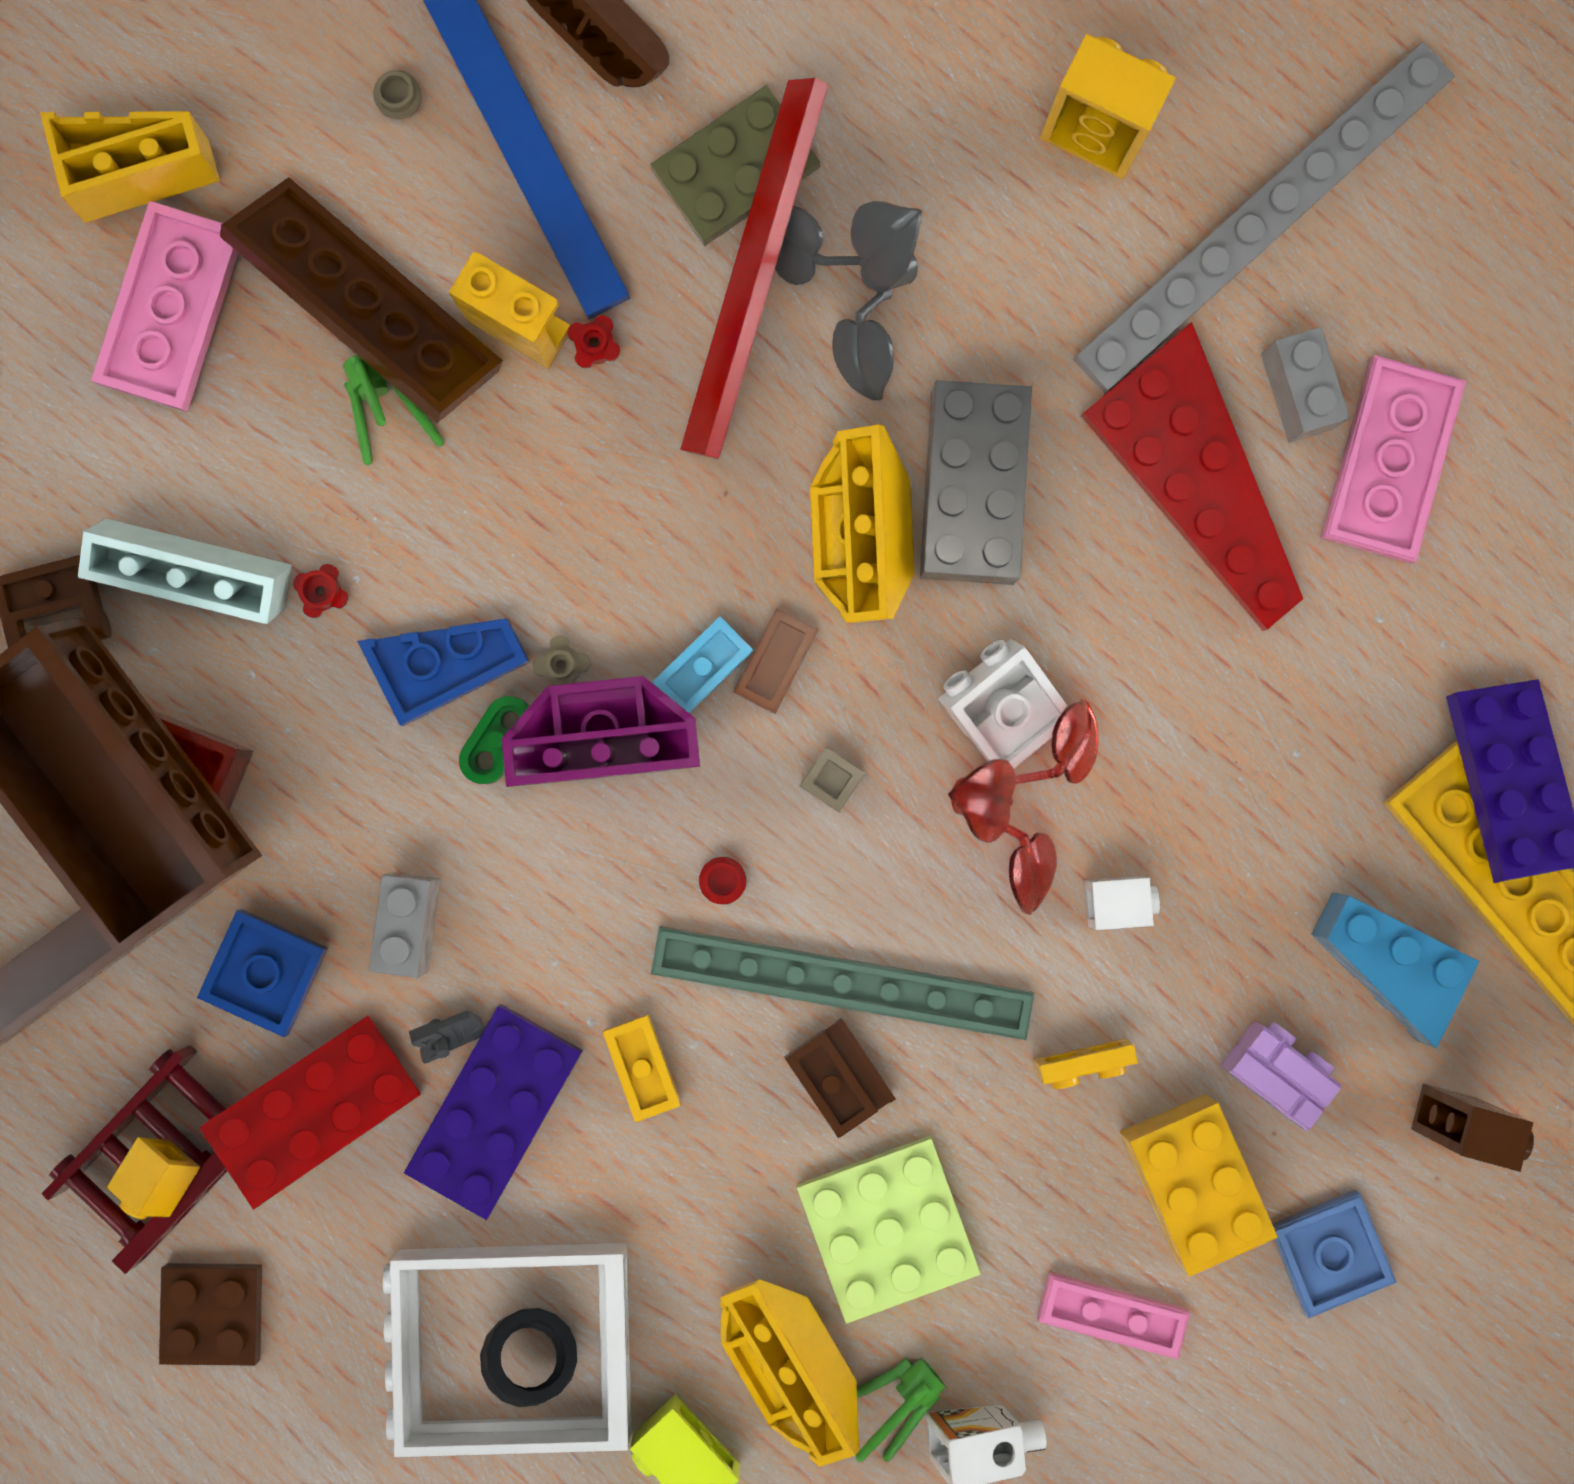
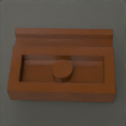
[784,1018,896,1139]

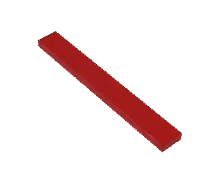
[680,78,828,459]

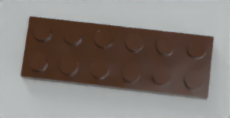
[220,177,503,423]

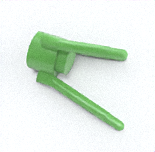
[343,355,444,465]
[856,1357,947,1462]

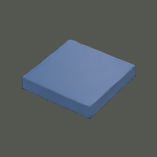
[1272,1190,1397,1318]

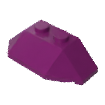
[501,676,701,787]

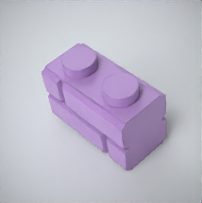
[1221,1021,1341,1131]

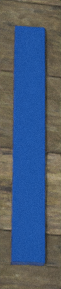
[423,0,630,320]

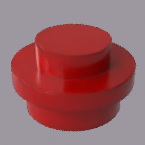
[699,857,747,905]

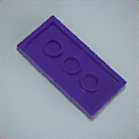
[1446,679,1574,883]
[404,1004,583,1220]

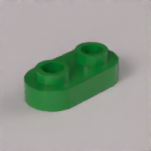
[459,696,529,784]

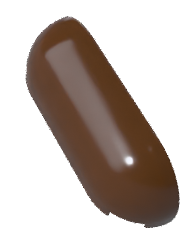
[526,0,669,87]

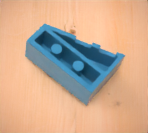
[1311,893,1480,1049]

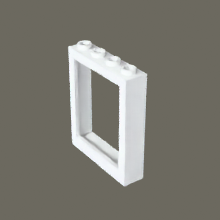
[383,1243,632,1457]

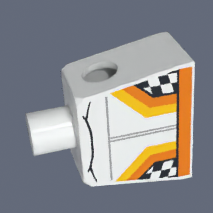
[926,1405,1046,1484]

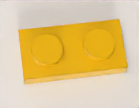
[602,1014,681,1123]
[1033,1038,1138,1089]

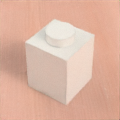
[1084,876,1160,930]

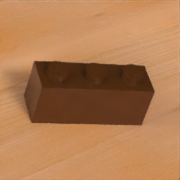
[1411,1083,1534,1172]

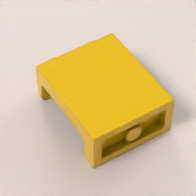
[448,252,570,370]

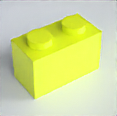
[630,1394,740,1484]

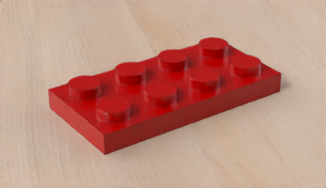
[199,1016,421,1210]

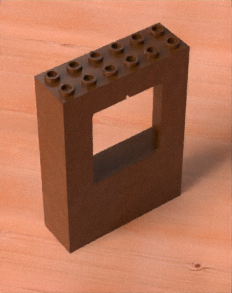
[0,617,263,1046]

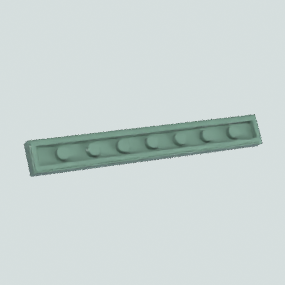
[651,926,1034,1040]

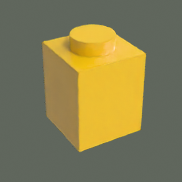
[106,1137,200,1219]

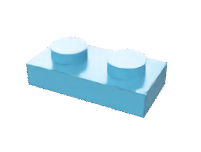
[652,616,754,713]

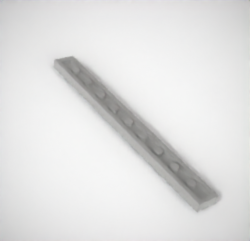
[1074,42,1455,394]

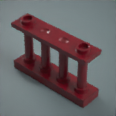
[42,1045,228,1274]

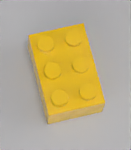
[1040,33,1176,180]
[1119,1094,1278,1277]

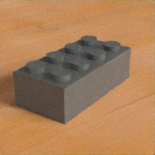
[920,380,1032,585]

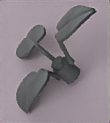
[775,201,922,400]

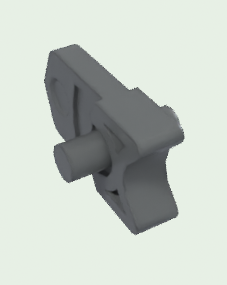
[409,1011,482,1064]

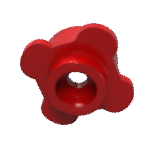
[568,315,620,368]
[293,564,348,618]

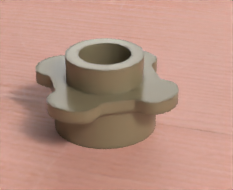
[533,636,590,685]

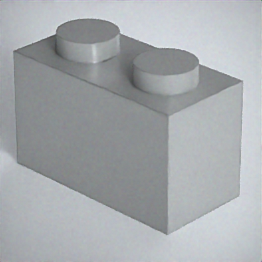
[1261,327,1350,443]
[369,873,441,978]

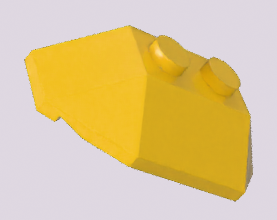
[810,424,915,623]
[720,1279,860,1467]

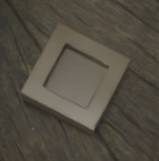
[800,747,865,812]

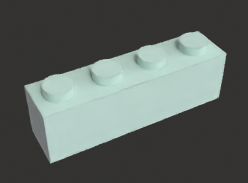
[78,519,292,624]

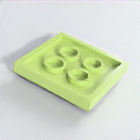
[797,1136,981,1324]

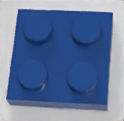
[197,909,328,1037]

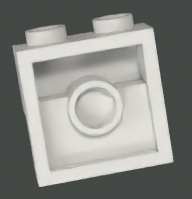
[938,639,1076,778]

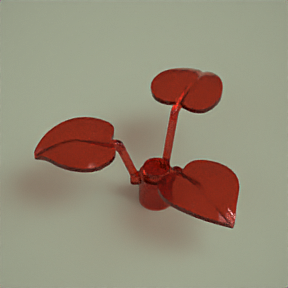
[948,699,1099,915]

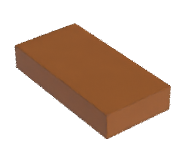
[733,608,818,714]

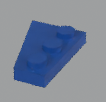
[357,618,530,726]

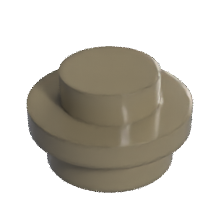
[373,71,422,120]

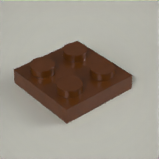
[159,1263,262,1366]

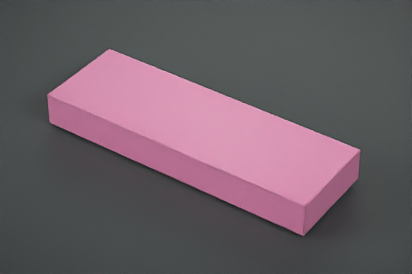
[1037,1272,1190,1359]

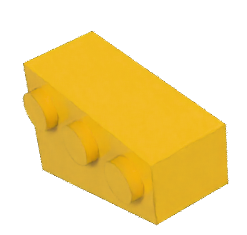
[40,111,220,223]

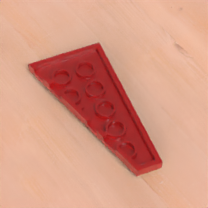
[1081,322,1303,631]

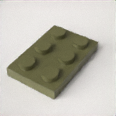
[650,85,820,246]

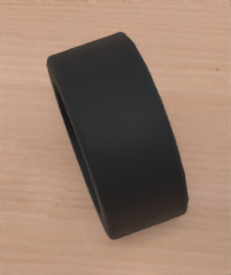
[480,1308,577,1407]

